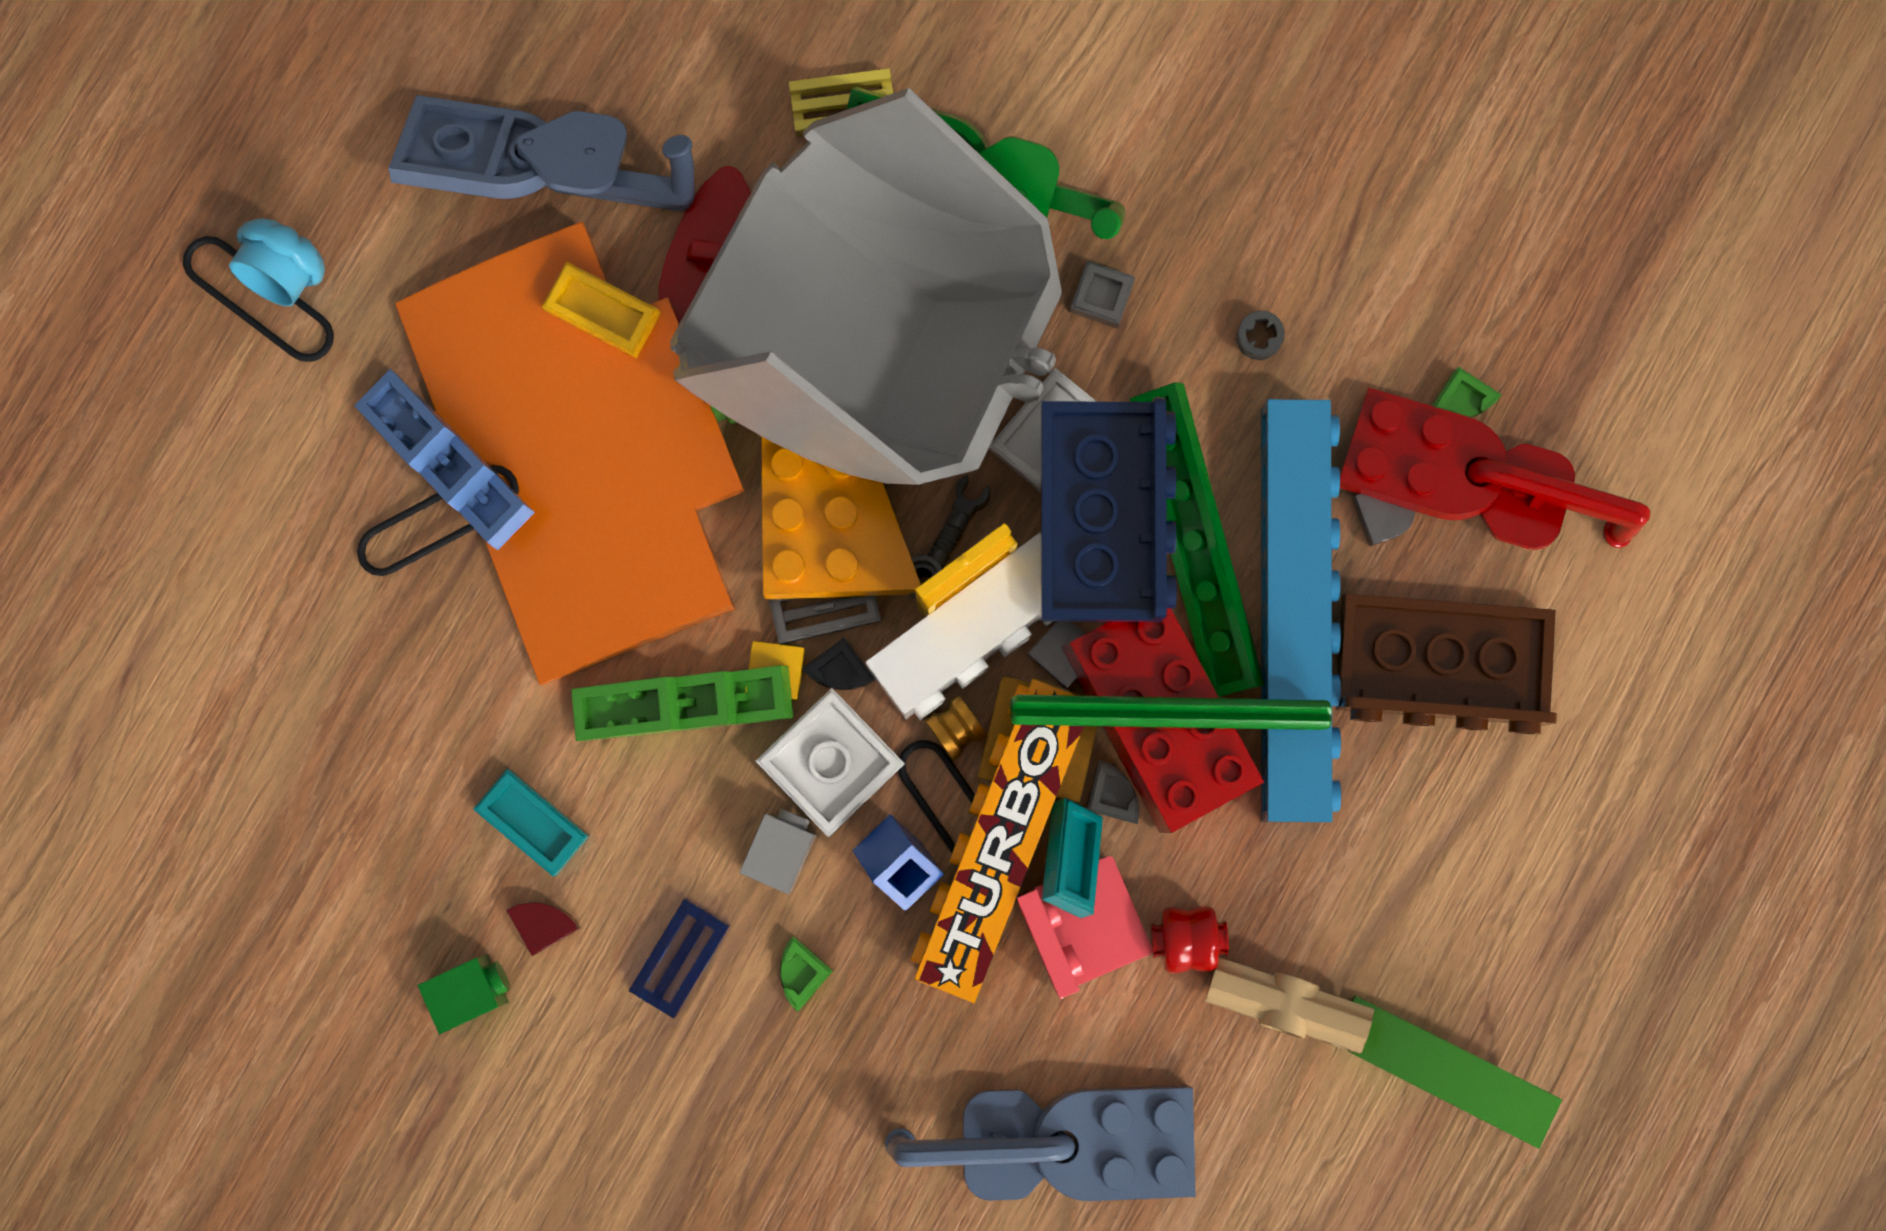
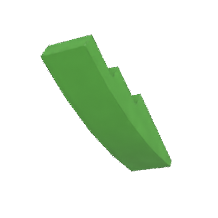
[571,665,793,741]
[1348,995,1562,1149]

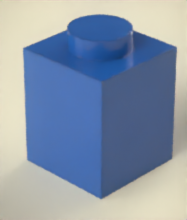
[852,814,944,911]

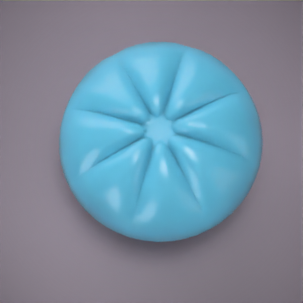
[229,218,325,306]

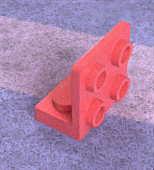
[1016,856,1153,999]

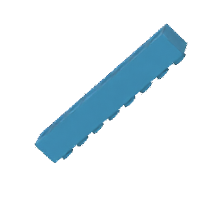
[1261,399,1341,822]

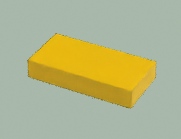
[542,261,661,358]

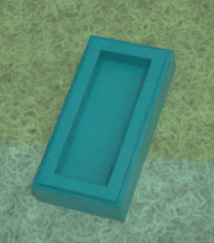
[473,769,590,877]
[1042,798,1103,918]

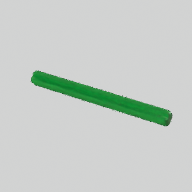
[1010,695,1332,730]

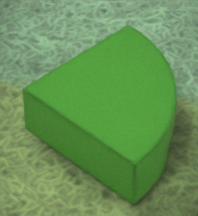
[1431,367,1502,418]
[780,935,833,1012]

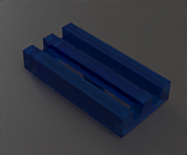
[629,899,731,1019]

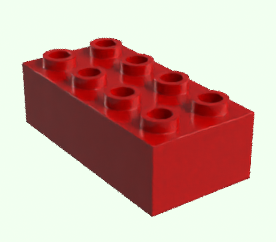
[1061,609,1264,833]

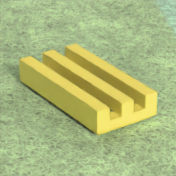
[789,68,893,136]

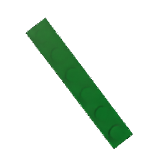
[1130,382,1264,697]

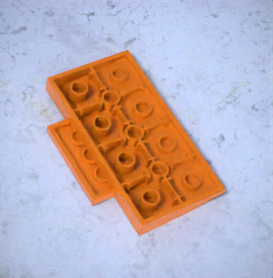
[395,221,745,685]

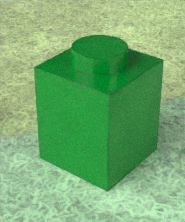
[417,954,510,1035]

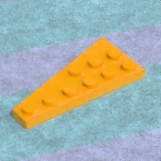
[761,436,921,599]

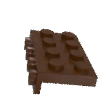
[1335,594,1557,735]

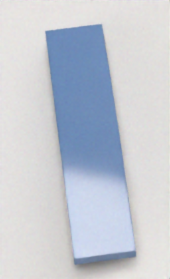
[354,369,535,550]

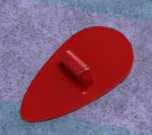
[658,166,751,324]

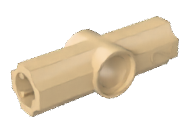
[1205,957,1375,1054]

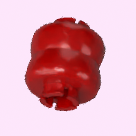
[1151,906,1229,974]

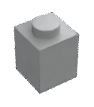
[739,808,817,894]

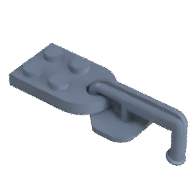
[388,95,695,211]
[885,1085,1196,1201]

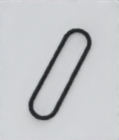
[183,236,334,362]
[357,465,519,576]
[898,740,1024,888]

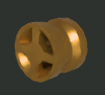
[924,694,988,761]

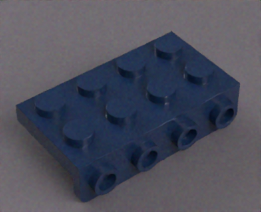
[1041,397,1177,622]

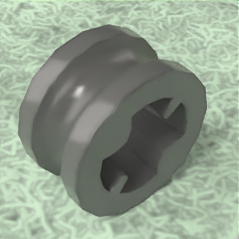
[1236,310,1285,360]

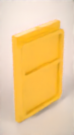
[915,523,1018,617]

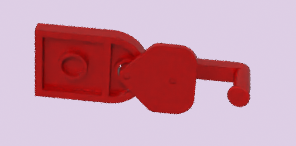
[1340,387,1651,550]

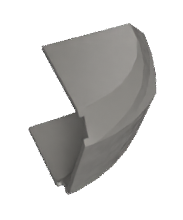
[670,88,1062,485]

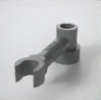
[909,475,990,599]

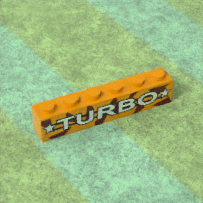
[910,676,1084,1004]

